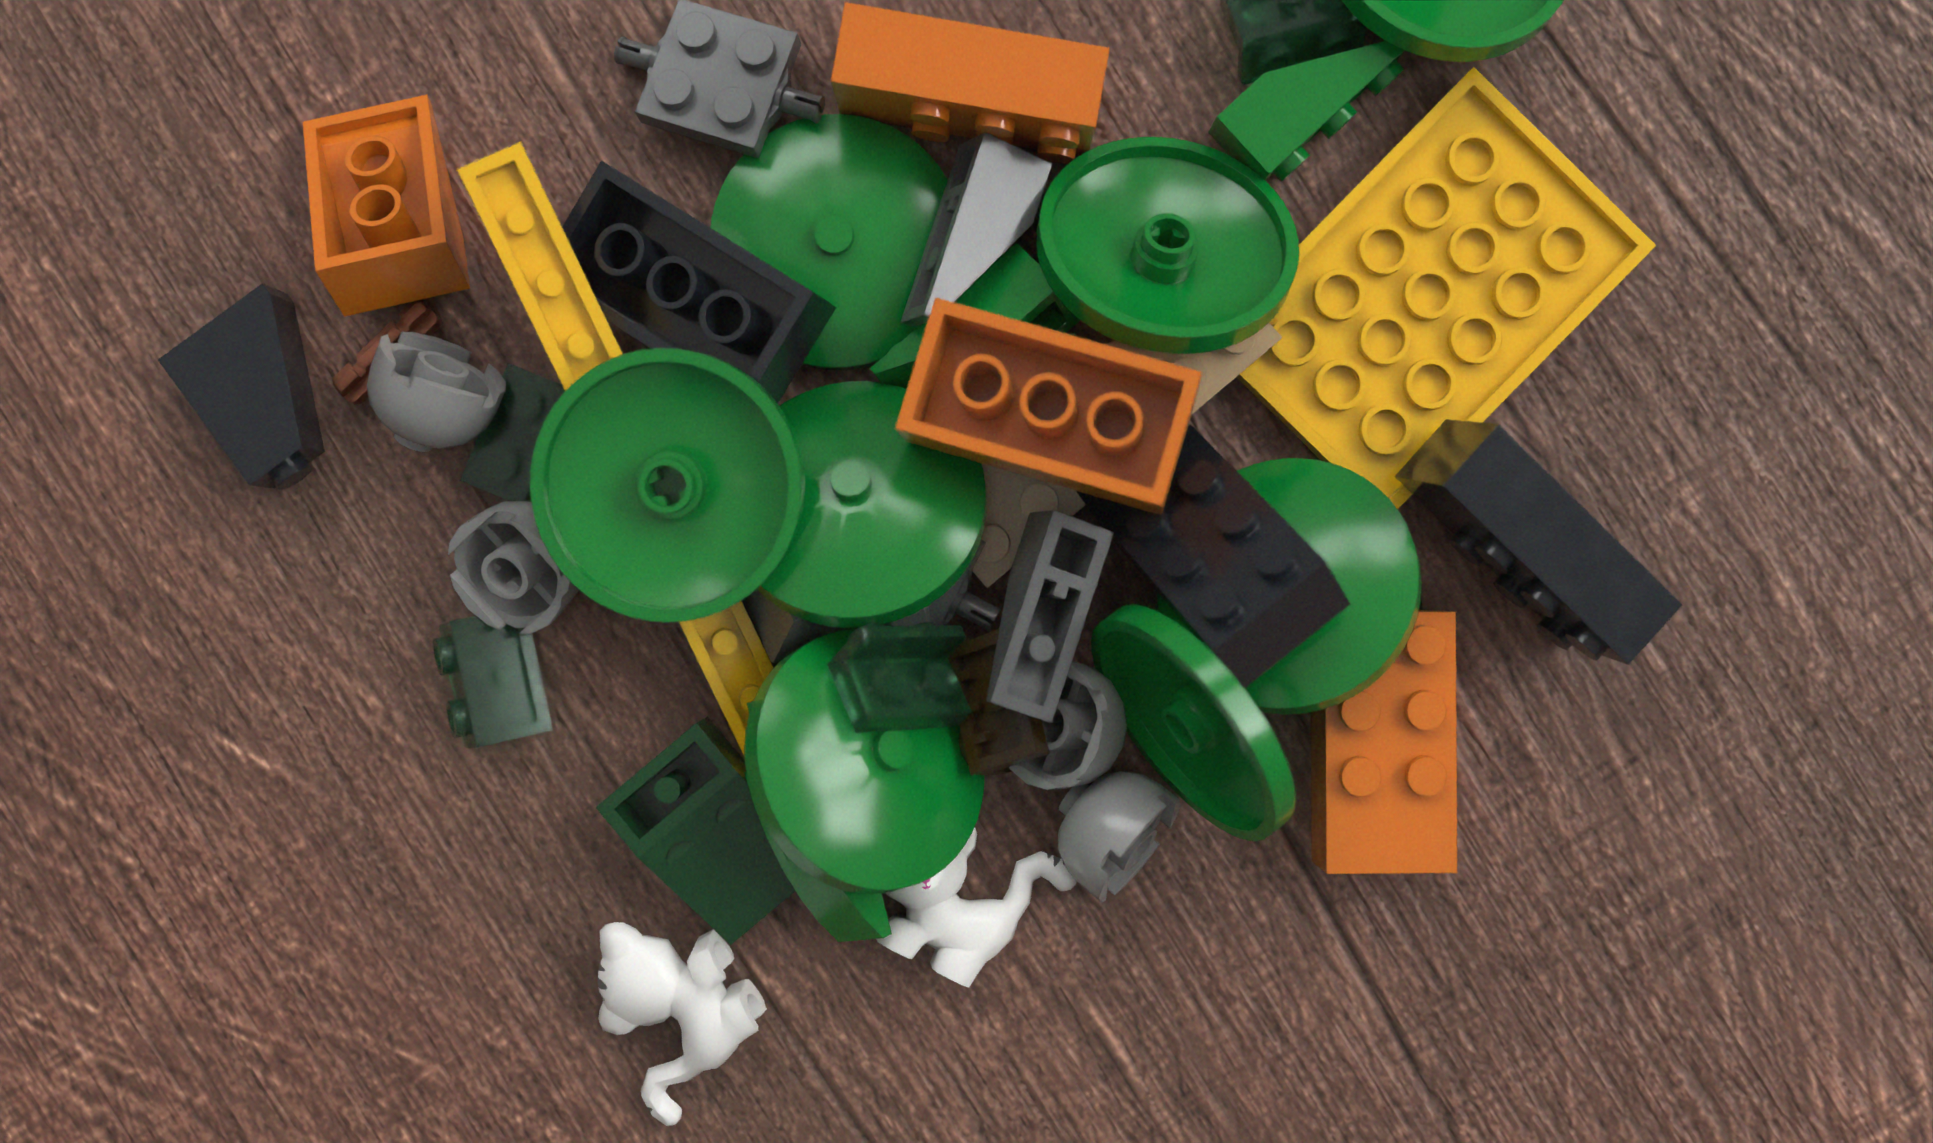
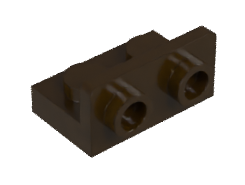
[942,628,1050,775]

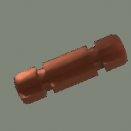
[332,300,442,405]

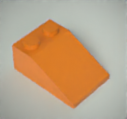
[303,94,470,317]

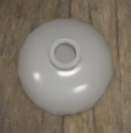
[367,332,506,452]
[448,501,579,634]
[1009,661,1128,790]
[1058,771,1181,902]

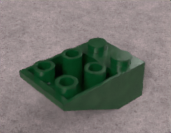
[595,717,795,945]

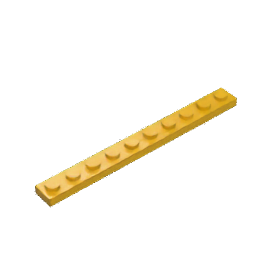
[457,142,774,757]

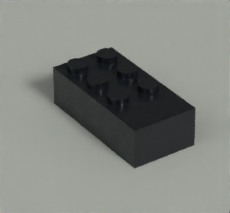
[562,160,837,404]
[1394,419,1682,665]
[1076,423,1351,689]

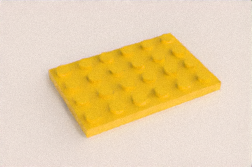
[1236,67,1656,509]

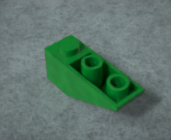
[1208,41,1405,182]
[870,243,1080,389]

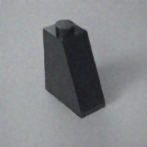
[158,283,325,490]

